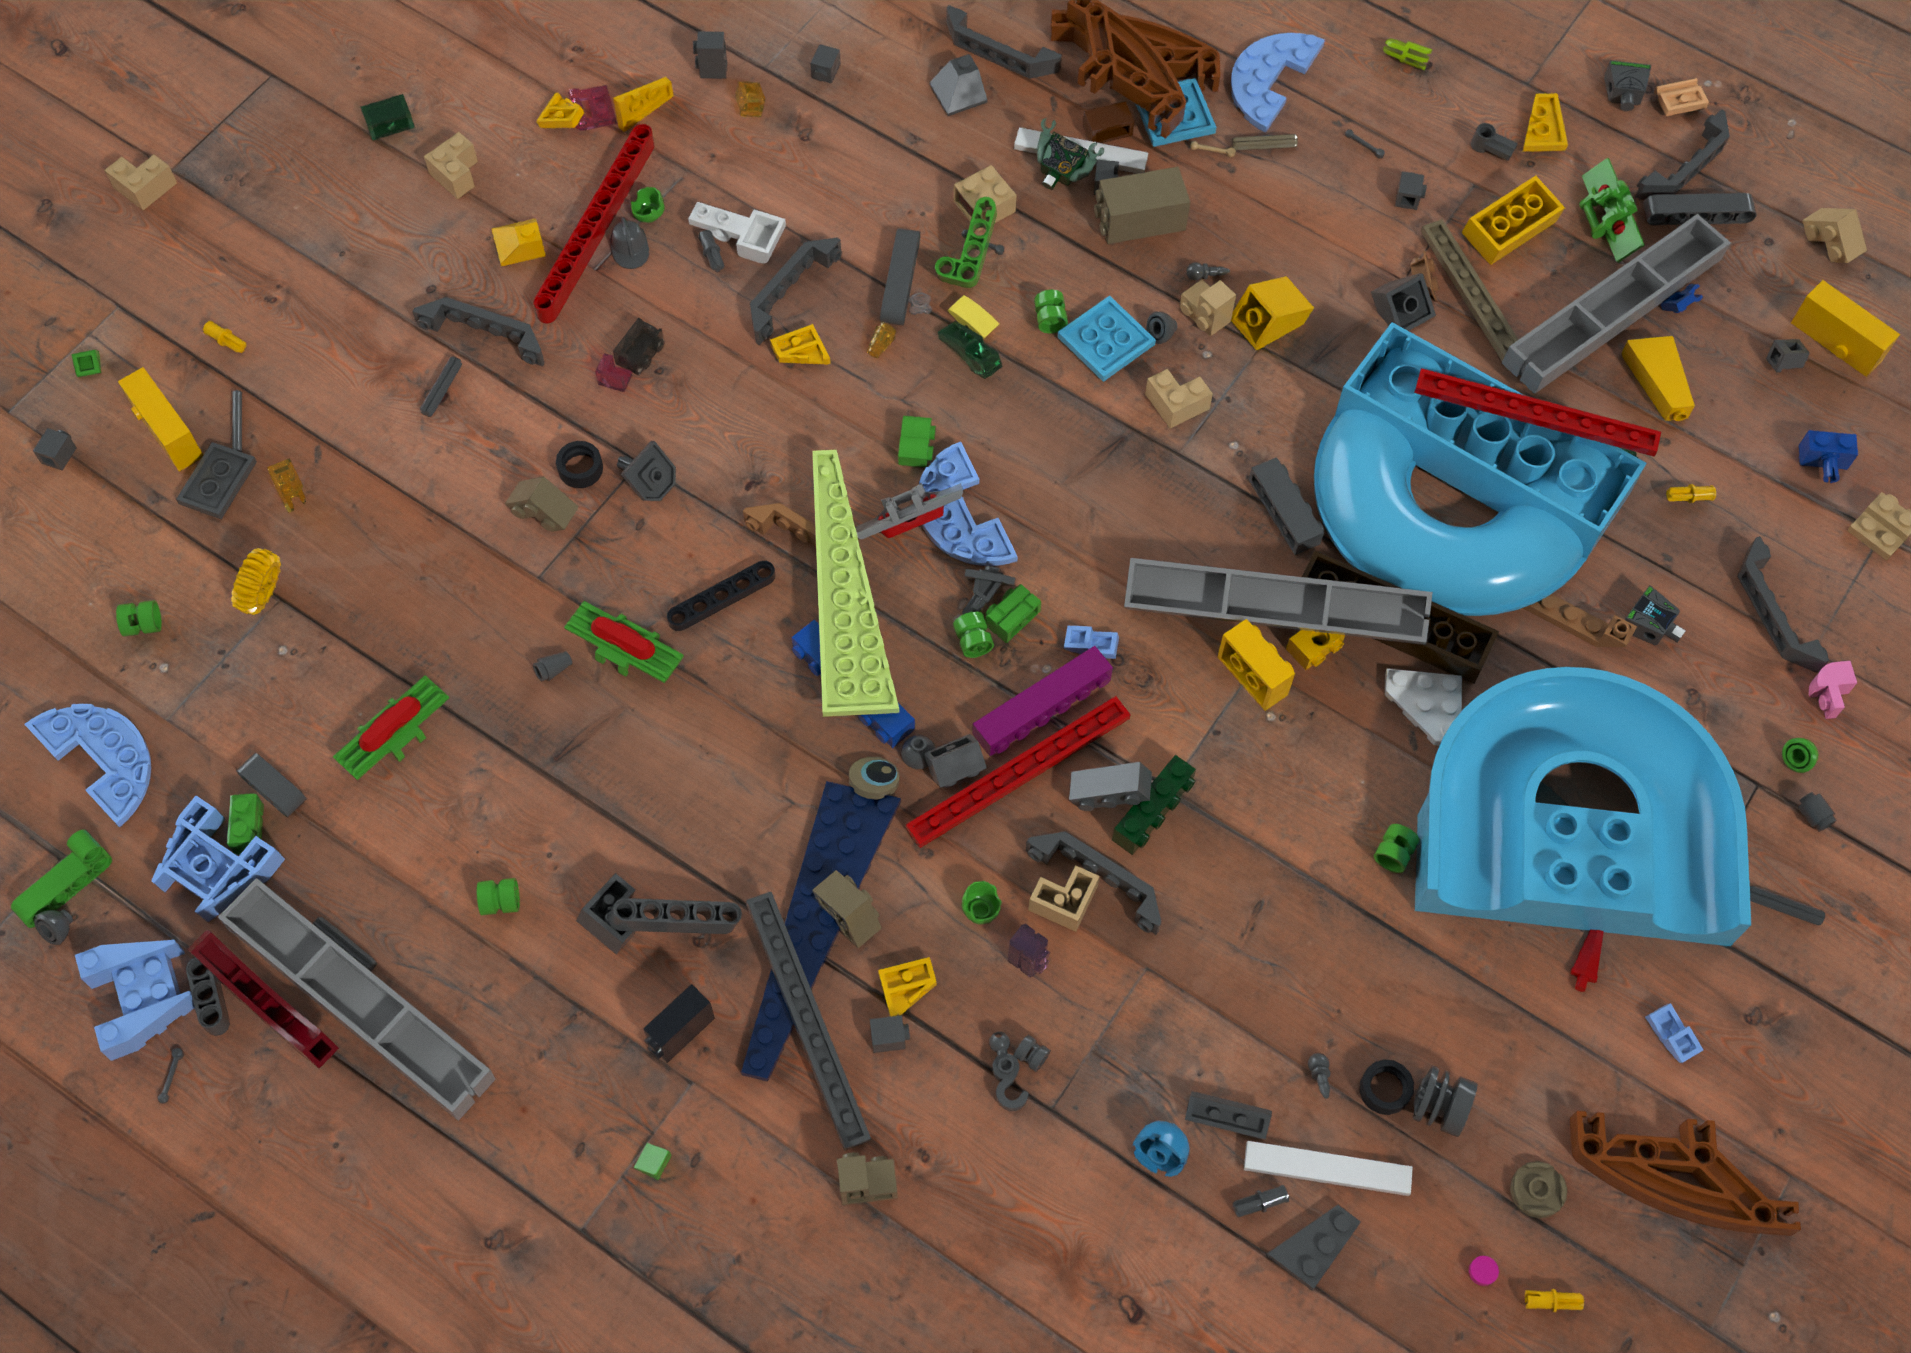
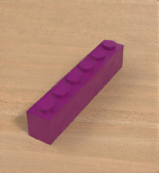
[972,646,1113,756]

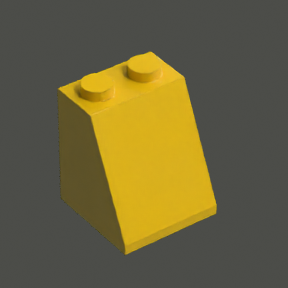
[1231,276,1314,350]

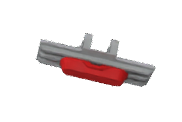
[855,483,963,540]

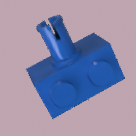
[1798,430,1858,483]

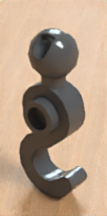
[989,1032,1029,1111]

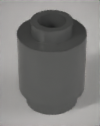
[1798,792,1837,832]

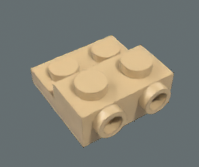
[1847,492,1911,560]

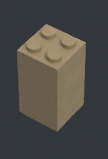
[1094,167,1190,244]

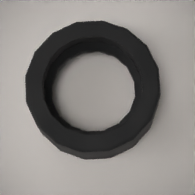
[556,441,603,488]
[1360,1059,1414,1115]

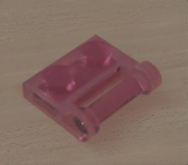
[568,85,617,131]

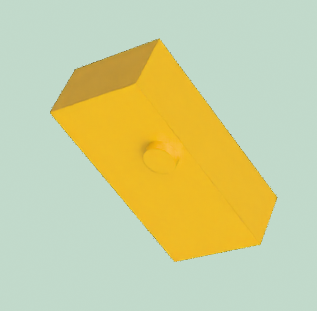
[1461,175,1565,265]
[1791,280,1900,377]
[118,367,203,472]

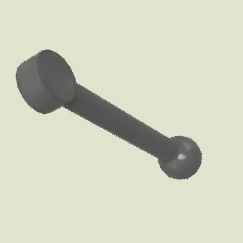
[1345,129,1385,158]
[961,229,1004,255]
[158,1048,184,1104]

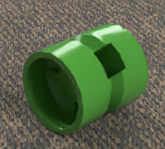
[1034,289,1068,334]
[116,600,162,637]
[953,611,994,658]
[1374,824,1420,873]
[477,878,520,916]

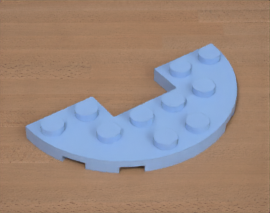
[1230,33,1325,133]
[919,441,1018,566]
[25,704,151,828]

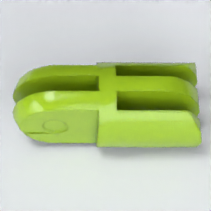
[1383,38,1432,70]

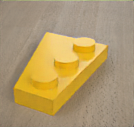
[613,77,674,132]
[1522,93,1568,152]

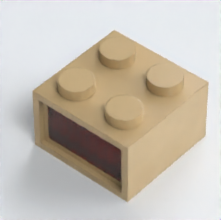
[954,165,1017,232]

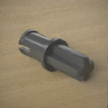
[698,230,724,272]
[1233,1185,1289,1217]

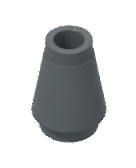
[533,651,573,682]

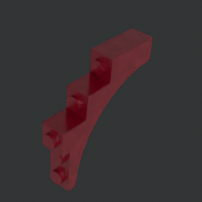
[187,929,339,1069]

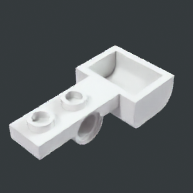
[688,202,786,263]

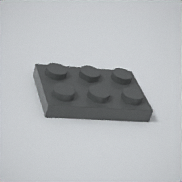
[176,442,257,519]

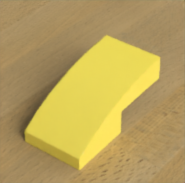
[947,295,999,341]

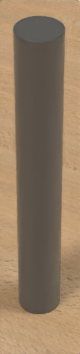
[232,390,242,452]

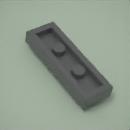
[1185,1091,1272,1140]

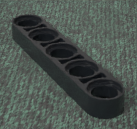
[667,560,775,631]

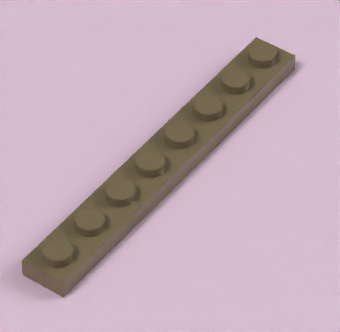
[1421,219,1519,371]

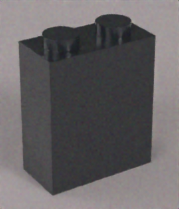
[643,984,715,1063]

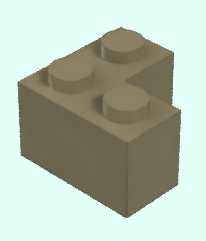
[505,476,579,532]
[812,870,882,948]
[837,1153,898,1205]

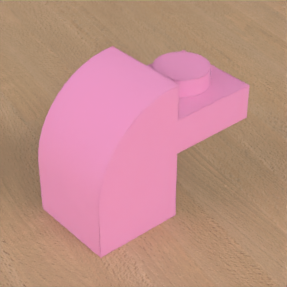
[1808,661,1857,719]

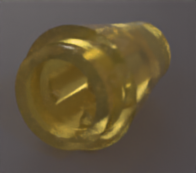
[867,322,896,358]

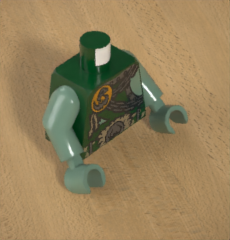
[1037,117,1105,190]

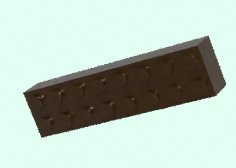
[1302,550,1499,684]

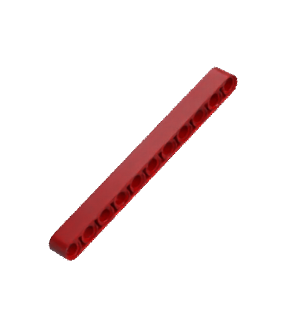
[533,124,655,324]

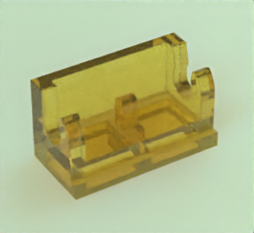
[267,458,306,513]

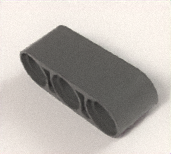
[236,753,307,818]
[186,957,230,1036]

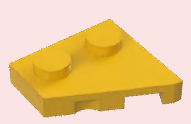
[878,957,937,1017]

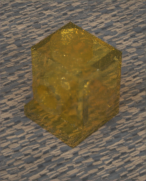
[735,82,766,117]

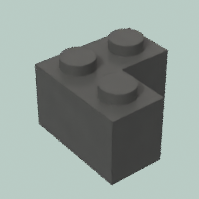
[576,873,636,955]

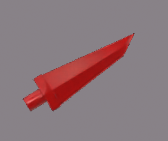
[1570,930,1604,992]

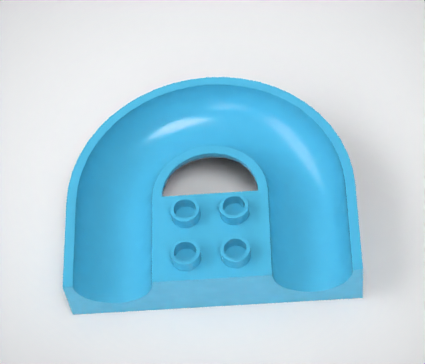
[1314,322,1647,616]
[1415,667,1751,946]

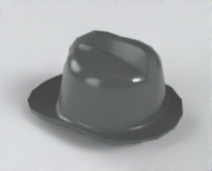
[610,217,649,269]

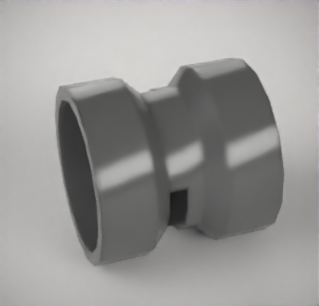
[1014,1034,1051,1072]

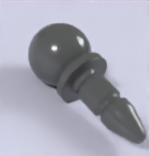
[1186,262,1230,281]
[1308,1053,1331,1099]

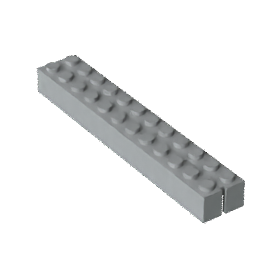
[1502,214,1731,394]
[1124,558,1433,645]
[218,878,496,1121]

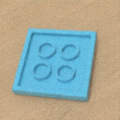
[1135,78,1217,147]
[1057,296,1156,382]

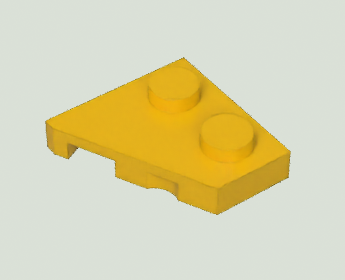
[536,93,585,128]
[770,324,831,365]

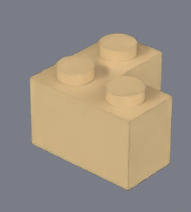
[424,132,478,199]
[104,155,177,210]
[1802,208,1867,263]
[1179,280,1236,336]
[1145,369,1213,428]
[1028,865,1100,932]

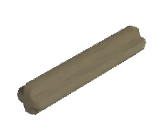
[1232,134,1298,150]

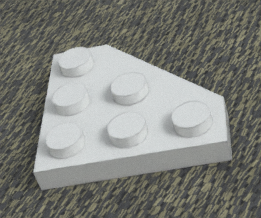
[1384,669,1462,746]

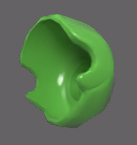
[631,187,665,223]
[961,881,1002,925]

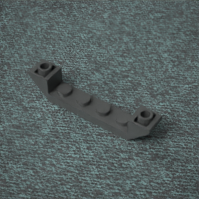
[946,5,1062,79]
[1635,109,1730,199]
[750,238,842,346]
[412,297,545,367]
[1737,536,1829,673]
[1025,831,1161,935]

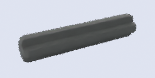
[420,356,462,417]
[1750,885,1825,926]
[312,917,377,971]

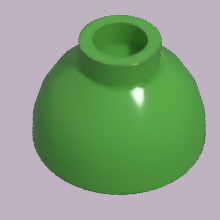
[1782,738,1819,773]

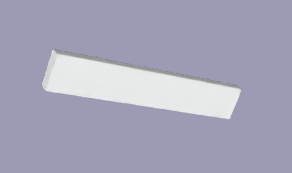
[1014,127,1149,174]
[1244,1141,1413,1196]

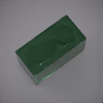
[360,94,415,141]

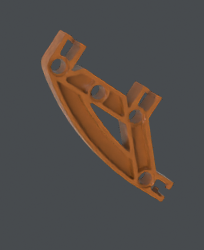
[1066,0,1186,139]
[1051,10,1220,92]
[1570,1111,1801,1236]

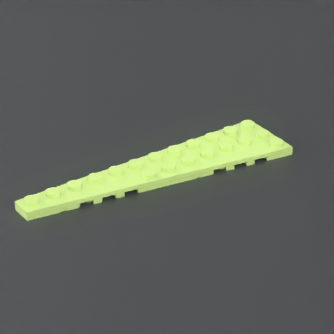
[812,450,899,717]

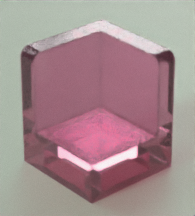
[595,353,632,392]

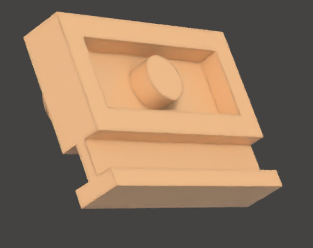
[1654,78,1709,116]

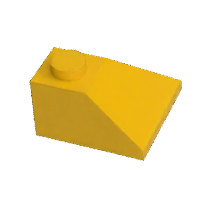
[491,218,546,267]

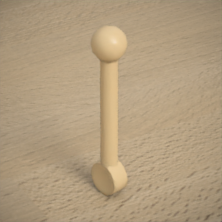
[1190,141,1236,157]

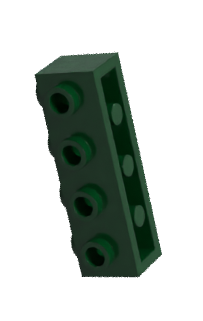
[1112,754,1196,855]

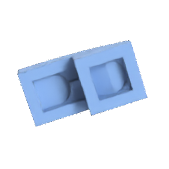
[1064,626,1119,659]
[1645,1003,1703,1063]

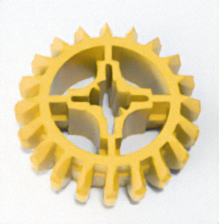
[231,548,281,615]

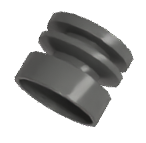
[1413,1065,1478,1137]

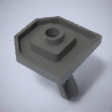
[617,441,676,501]
[962,566,1016,614]

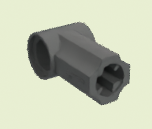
[1470,123,1518,161]

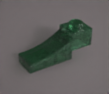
[937,321,1003,379]

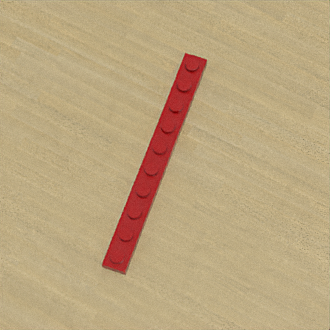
[1414,368,1661,457]
[906,696,1131,848]

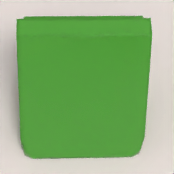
[71,350,101,377]
[634,1143,672,1180]

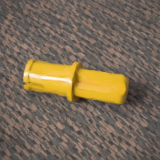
[203,321,247,353]
[1666,484,1716,503]
[1525,1289,1584,1312]

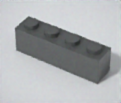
[1249,457,1324,555]

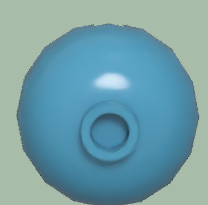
[1133,1121,1190,1177]

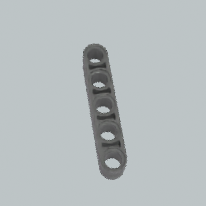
[1643,193,1757,225]
[880,228,921,325]
[608,898,742,934]

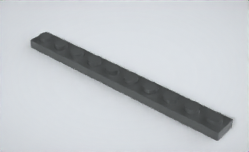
[746,892,871,1151]

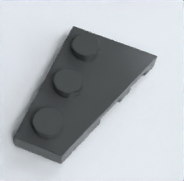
[1266,1205,1361,1291]

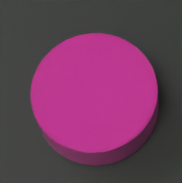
[1469,1256,1499,1286]

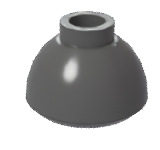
[1146,312,1177,344]
[901,735,936,769]
[34,910,73,945]

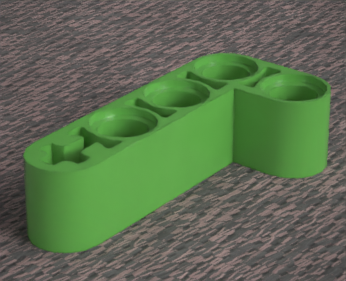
[935,197,997,288]
[11,830,112,928]

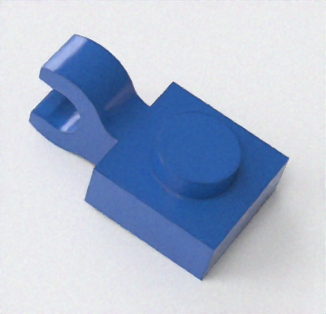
[1661,284,1703,313]

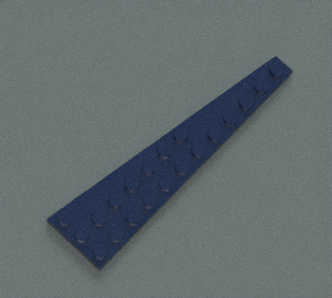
[741,781,901,1082]

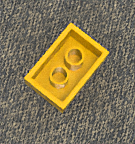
[1217,619,1295,711]

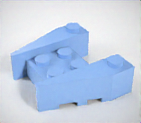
[151,796,285,922]
[75,940,195,1061]

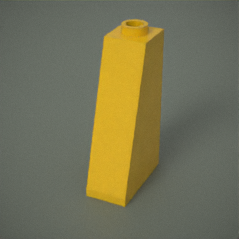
[1621,336,1695,421]

